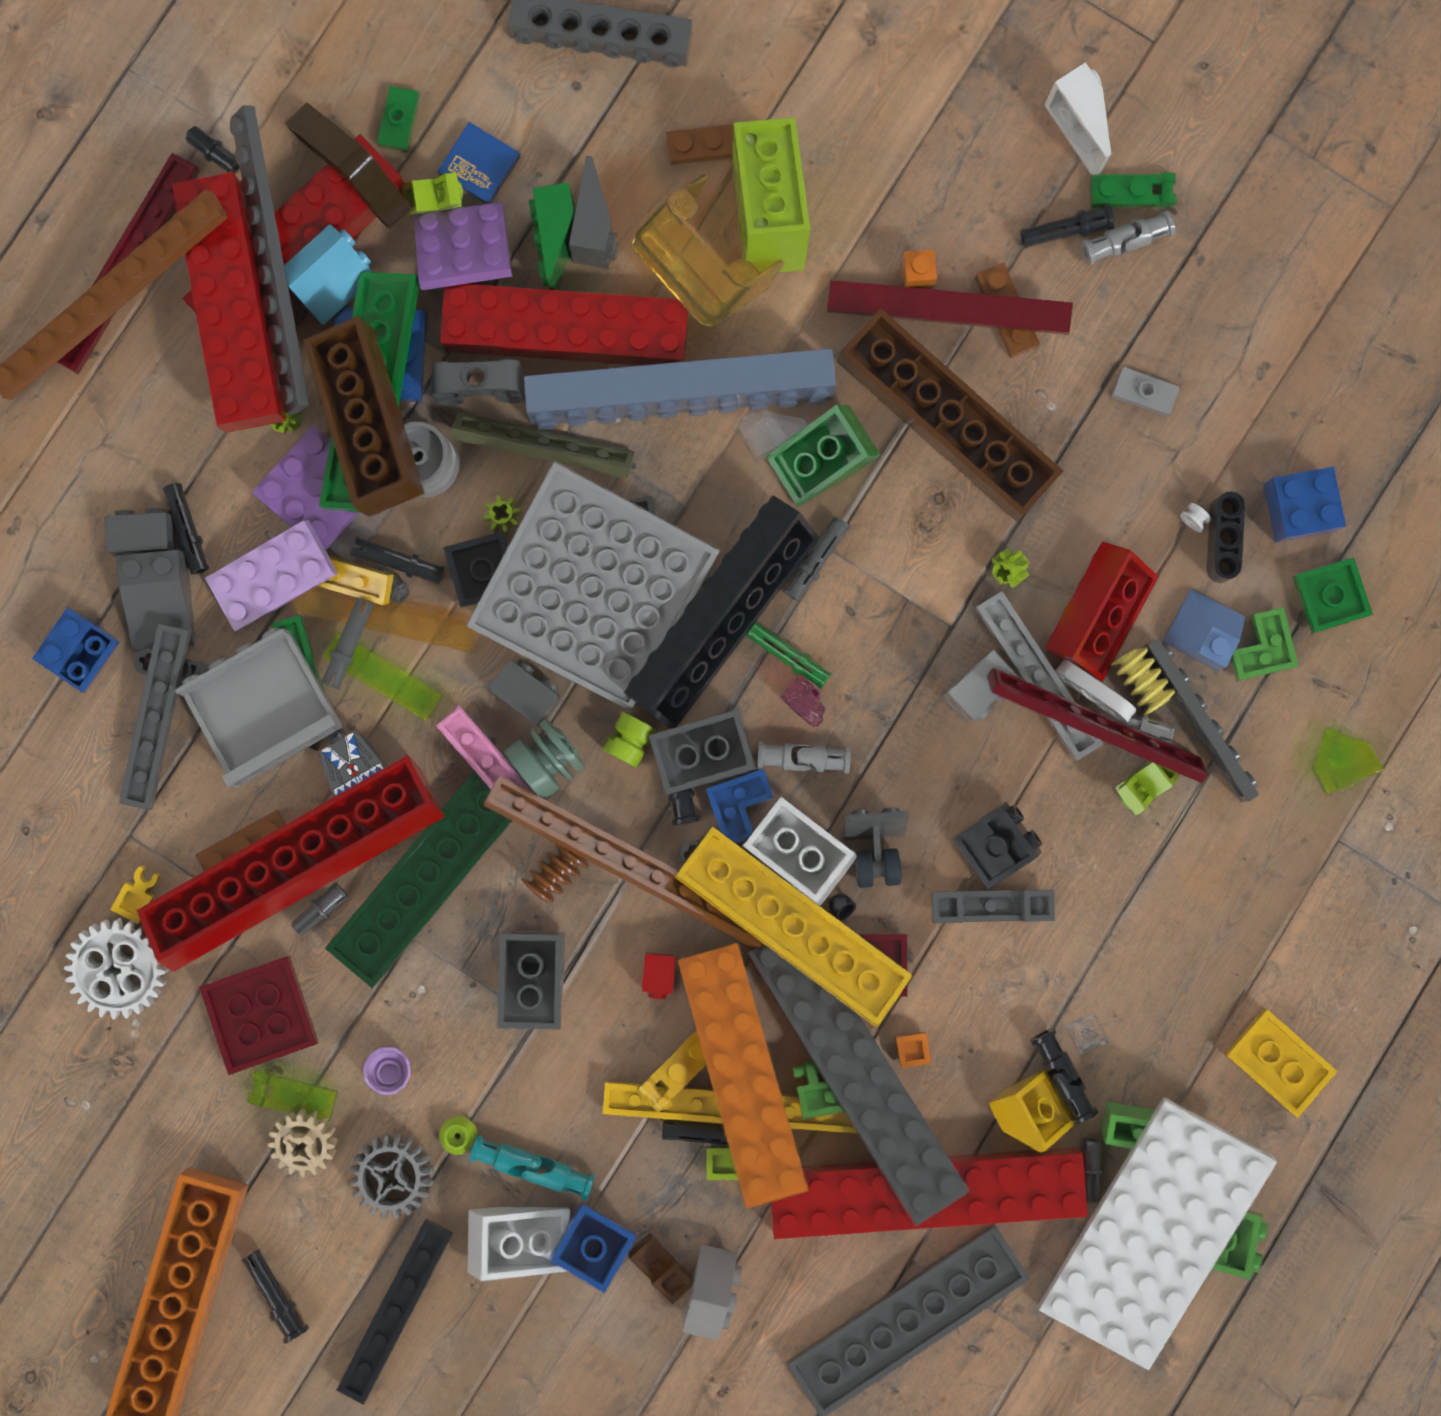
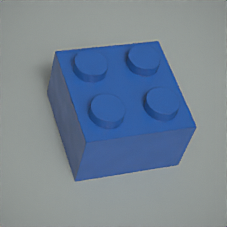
[1263,466,1346,543]
[549,1202,637,1293]

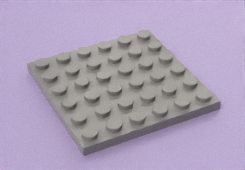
[467,461,719,711]

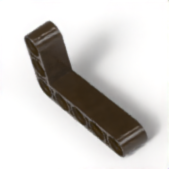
[285,102,412,229]

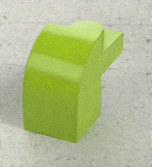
[401,172,463,216]
[1115,761,1180,815]

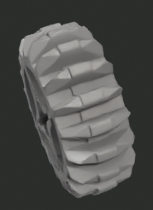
[349,1133,434,1219]

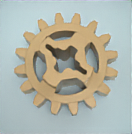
[267,1108,338,1177]

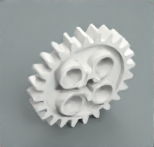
[64,918,169,1019]

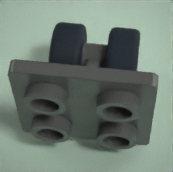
[843,808,908,888]

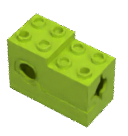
[732,117,810,276]

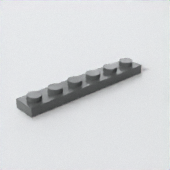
[119,623,192,810]
[1142,639,1259,802]

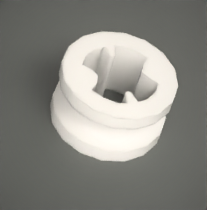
[1180,503,1211,532]

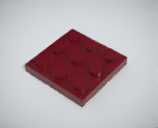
[199,956,319,1076]

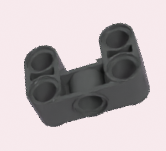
[432,359,525,405]

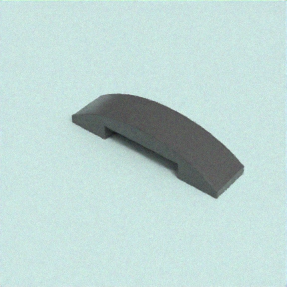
[931,890,1055,923]

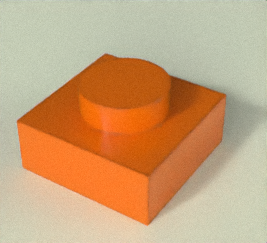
[895,1032,932,1069]

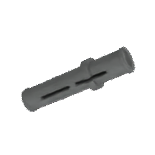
[783,517,850,602]
[321,597,375,690]

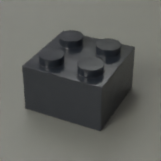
[443,531,508,608]

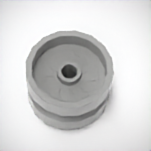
[404,422,460,497]

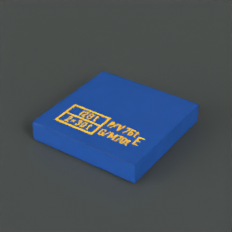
[437,122,521,204]

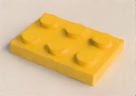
[1224,1008,1338,1118]

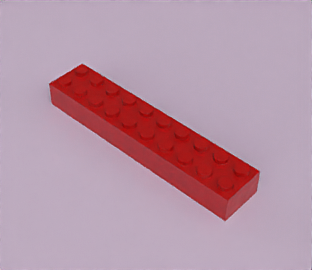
[136,755,445,972]
[771,1147,1088,1240]

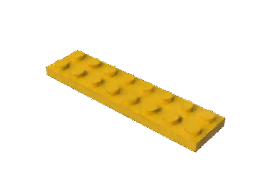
[675,827,913,1027]

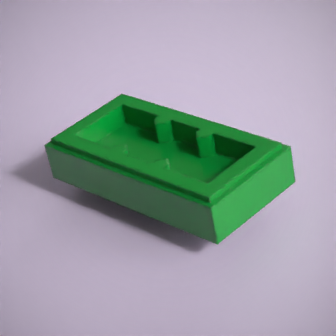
[377,86,420,152]

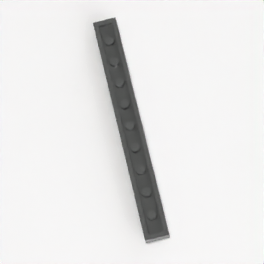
[230,105,310,414]

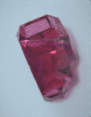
[780,674,825,727]

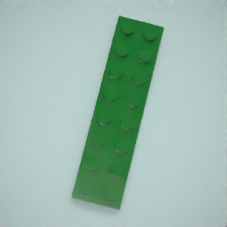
[319,272,420,514]

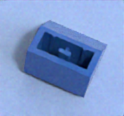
[32,608,120,693]

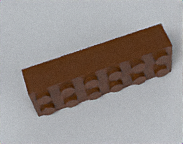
[303,316,425,517]

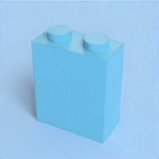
[284,224,372,325]

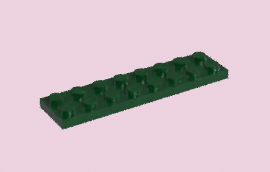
[325,770,513,988]

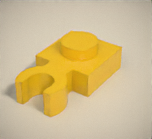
[110,865,161,924]

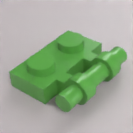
[792,1060,844,1120]

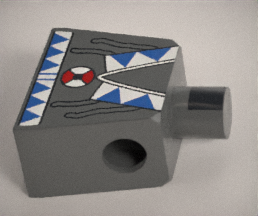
[319,727,388,797]

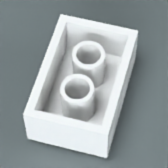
[743,797,857,906]

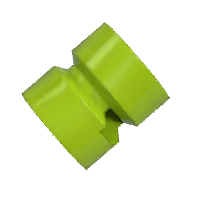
[602,712,657,768]

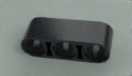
[1207,491,1245,583]

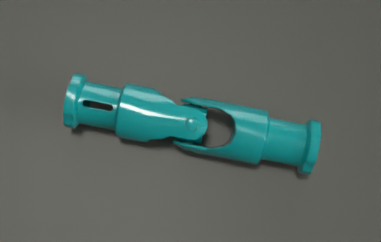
[469,1135,596,1201]

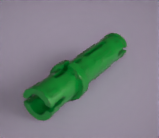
[746,622,832,689]

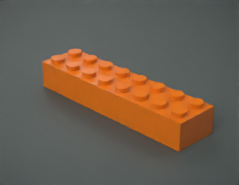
[678,943,808,1209]
[105,1167,249,1416]

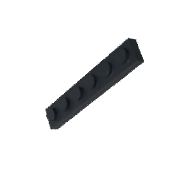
[336,1218,453,1405]

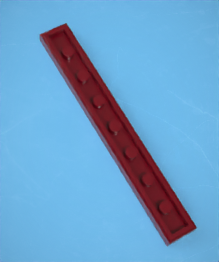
[57,152,201,375]
[827,280,1073,335]
[987,668,1208,783]

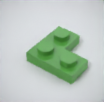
[1231,607,1299,681]

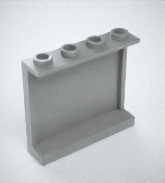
[175,628,343,788]

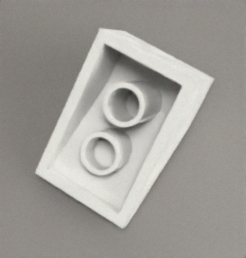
[1045,62,1111,175]
[468,1207,570,1281]

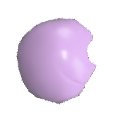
[363,1047,411,1095]

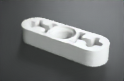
[1055,660,1136,723]

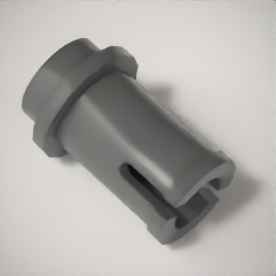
[378,566,411,604]

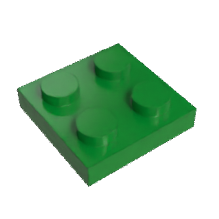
[1293,557,1373,634]

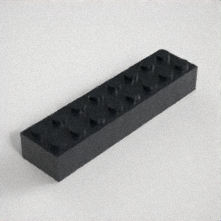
[624,495,819,729]

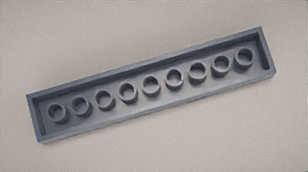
[524,349,836,430]

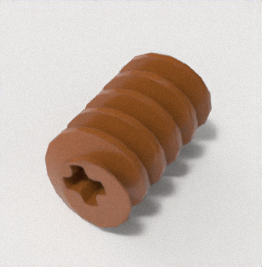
[521,844,589,903]

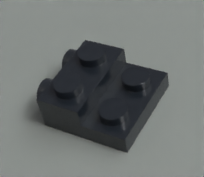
[953,801,1042,889]

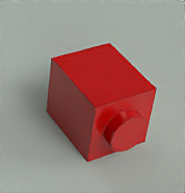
[642,952,677,999]

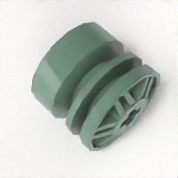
[504,718,585,800]

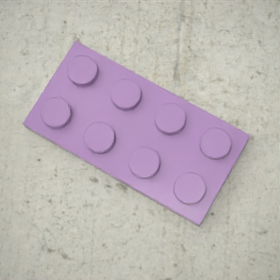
[205,520,338,632]

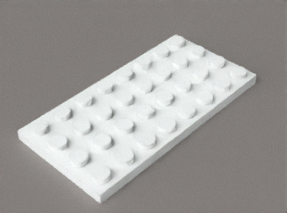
[1038,1097,1277,1370]

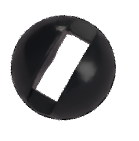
[829,893,856,921]

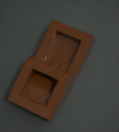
[628,1233,693,1305]

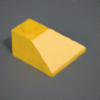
[988,1069,1075,1153]

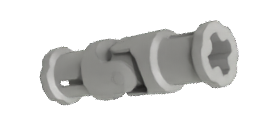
[1080,210,1176,266]
[757,741,851,774]

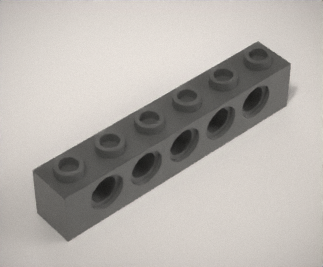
[508,0,692,68]

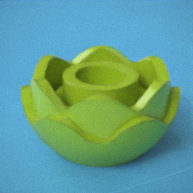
[439,1115,478,1155]

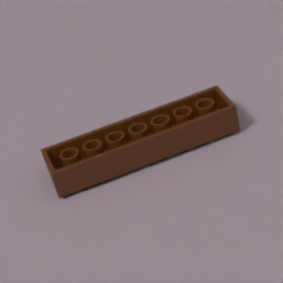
[838,308,1063,522]

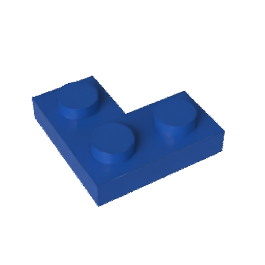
[706,769,774,844]

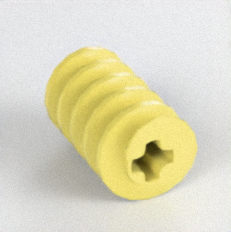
[1111,647,1175,716]

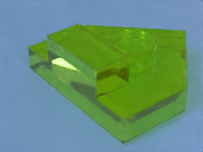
[1312,727,1384,796]

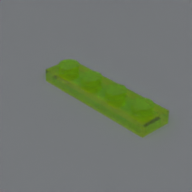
[322,631,443,721]

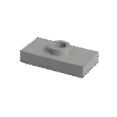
[1111,367,1180,417]

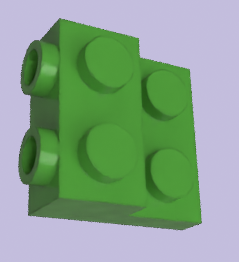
[1212,1210,1269,1280]

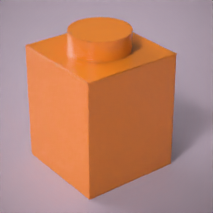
[901,250,937,289]

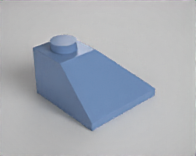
[1163,589,1245,671]

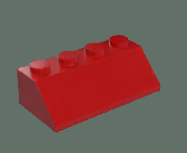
[1045,541,1159,682]

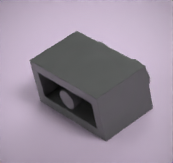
[105,508,176,557]
[488,659,561,727]

